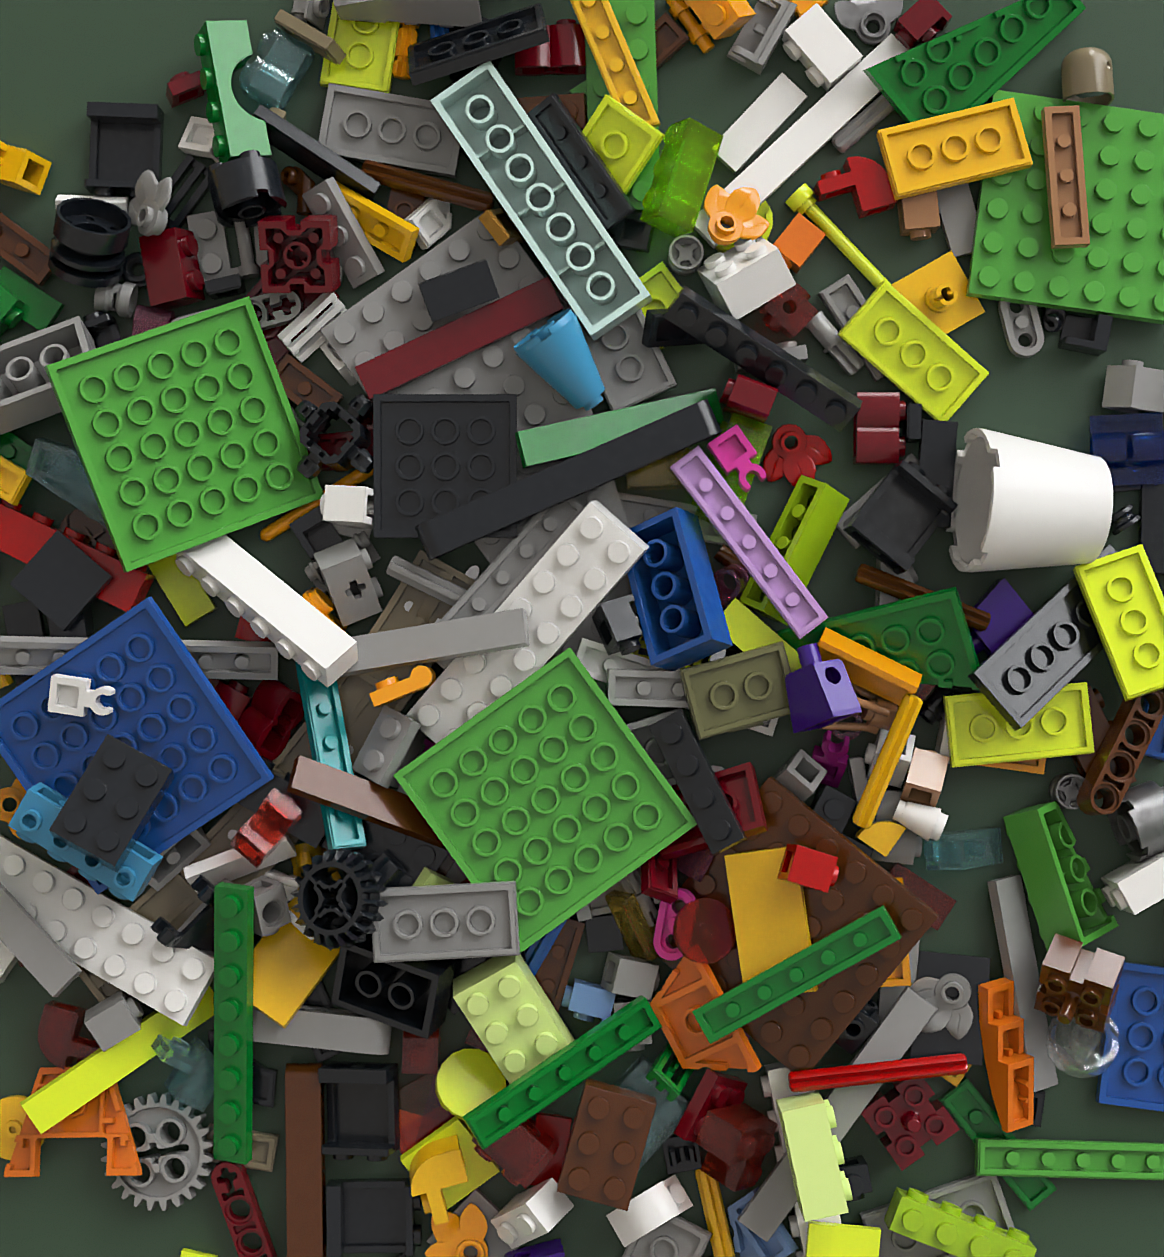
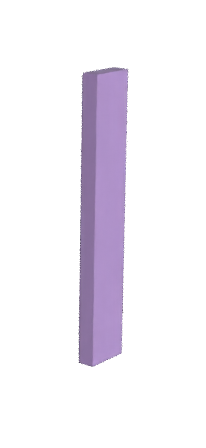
[670,445,829,639]

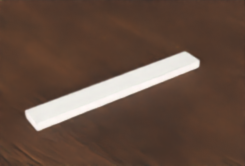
[689,33,907,249]

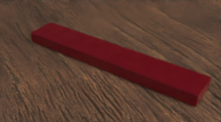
[355,276,563,401]

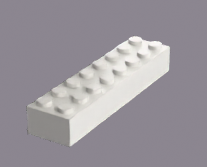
[406,500,650,744]

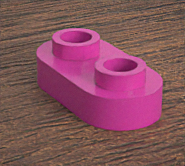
[653,888,698,961]

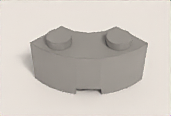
[1102,360,1164,418]

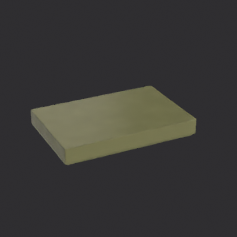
[678,641,791,740]

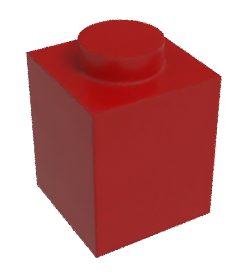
[777,843,839,893]

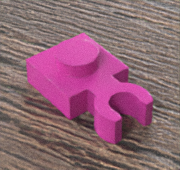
[707,424,766,493]

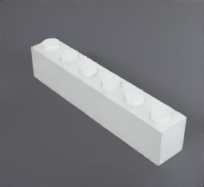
[175,535,358,688]

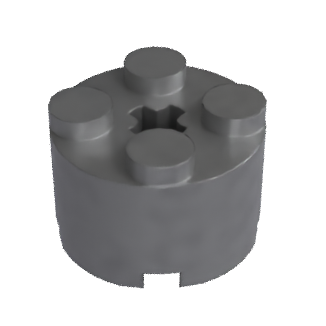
[1108,780,1164,862]

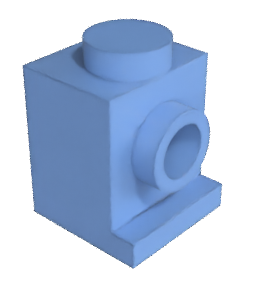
[561,978,616,1023]

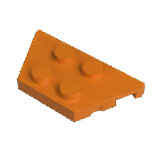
[650,943,762,1072]

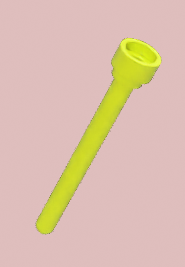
[785,183,891,288]

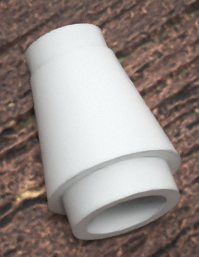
[892,799,949,842]

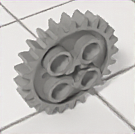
[101,1092,215,1211]

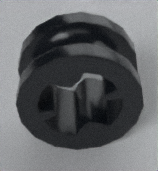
[1111,503,1141,536]

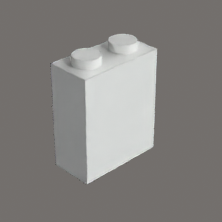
[1101,851,1164,915]

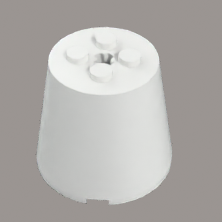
[946,428,1113,572]

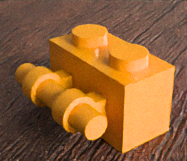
[665,0,756,54]

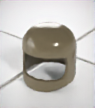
[1061,47,1114,106]

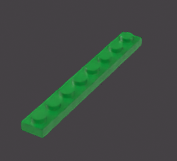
[213,882,254,1165]

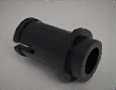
[919,686,961,725]

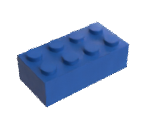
[627,507,733,671]

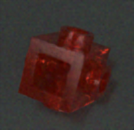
[759,283,819,339]

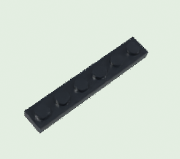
[664,286,862,432]

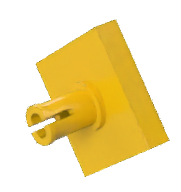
[891,250,985,334]

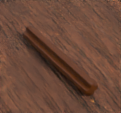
[361,160,495,212]
[855,564,991,631]

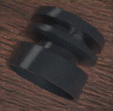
[48,198,131,288]

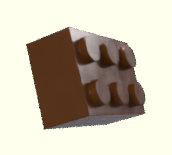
[557,1078,657,1211]

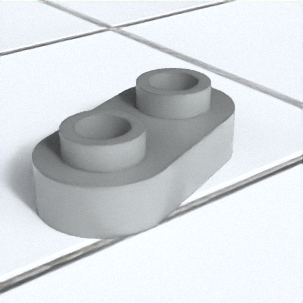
[998,301,1044,358]

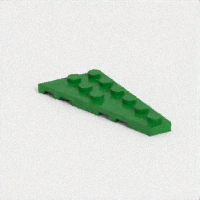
[863,0,1086,123]
[774,586,979,690]

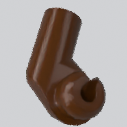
[280,166,316,216]

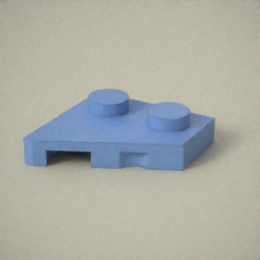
[727,1187,798,1257]

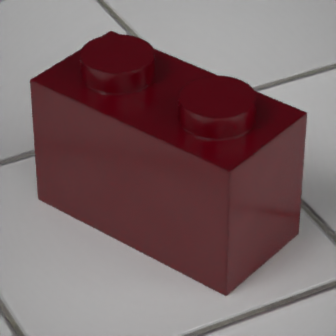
[139,227,205,310]

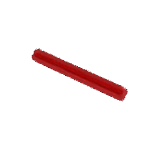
[788,1053,968,1092]

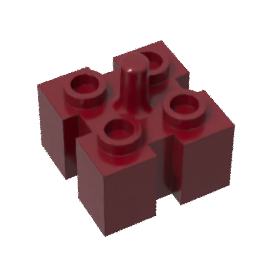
[258,215,341,293]
[861,1078,960,1171]

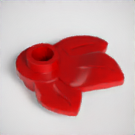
[763,424,832,487]

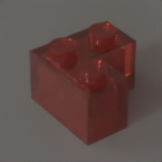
[695,1103,778,1192]

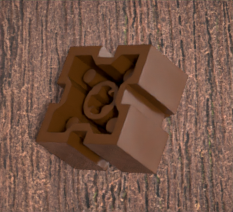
[1034,933,1125,1033]

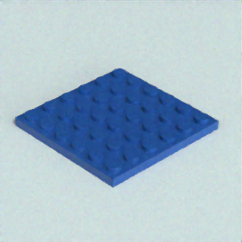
[0,596,274,895]

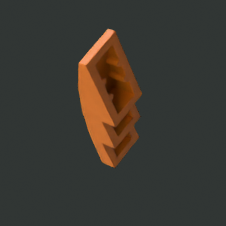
[978,977,1034,1133]

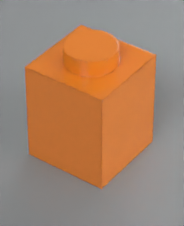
[773,212,826,274]

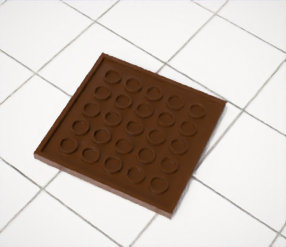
[639,776,940,1072]

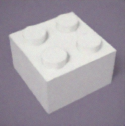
[696,237,796,320]

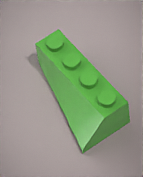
[1003,801,1119,951]

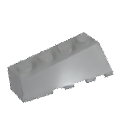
[334,0,482,28]

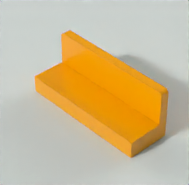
[817,627,922,706]

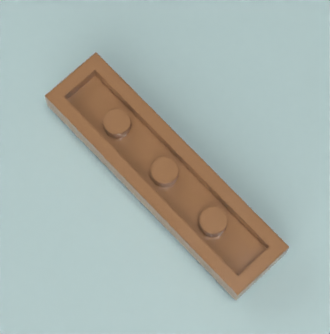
[1041,105,1090,249]

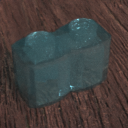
[239,27,315,110]

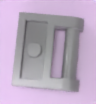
[186,211,260,281]

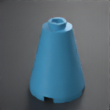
[513,308,605,411]

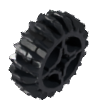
[290,849,388,949]

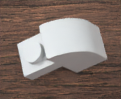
[606,1175,693,1247]

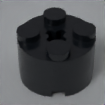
[207,150,287,228]

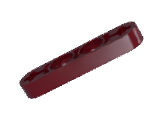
[211,1160,277,1257]

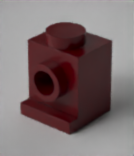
[893,0,952,50]

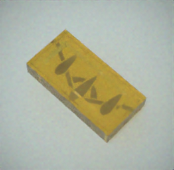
[605,890,659,961]

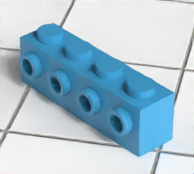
[8,782,163,902]

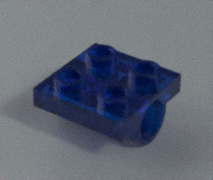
[1088,413,1164,487]

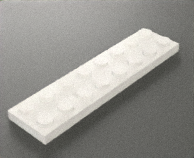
[0,834,214,1026]

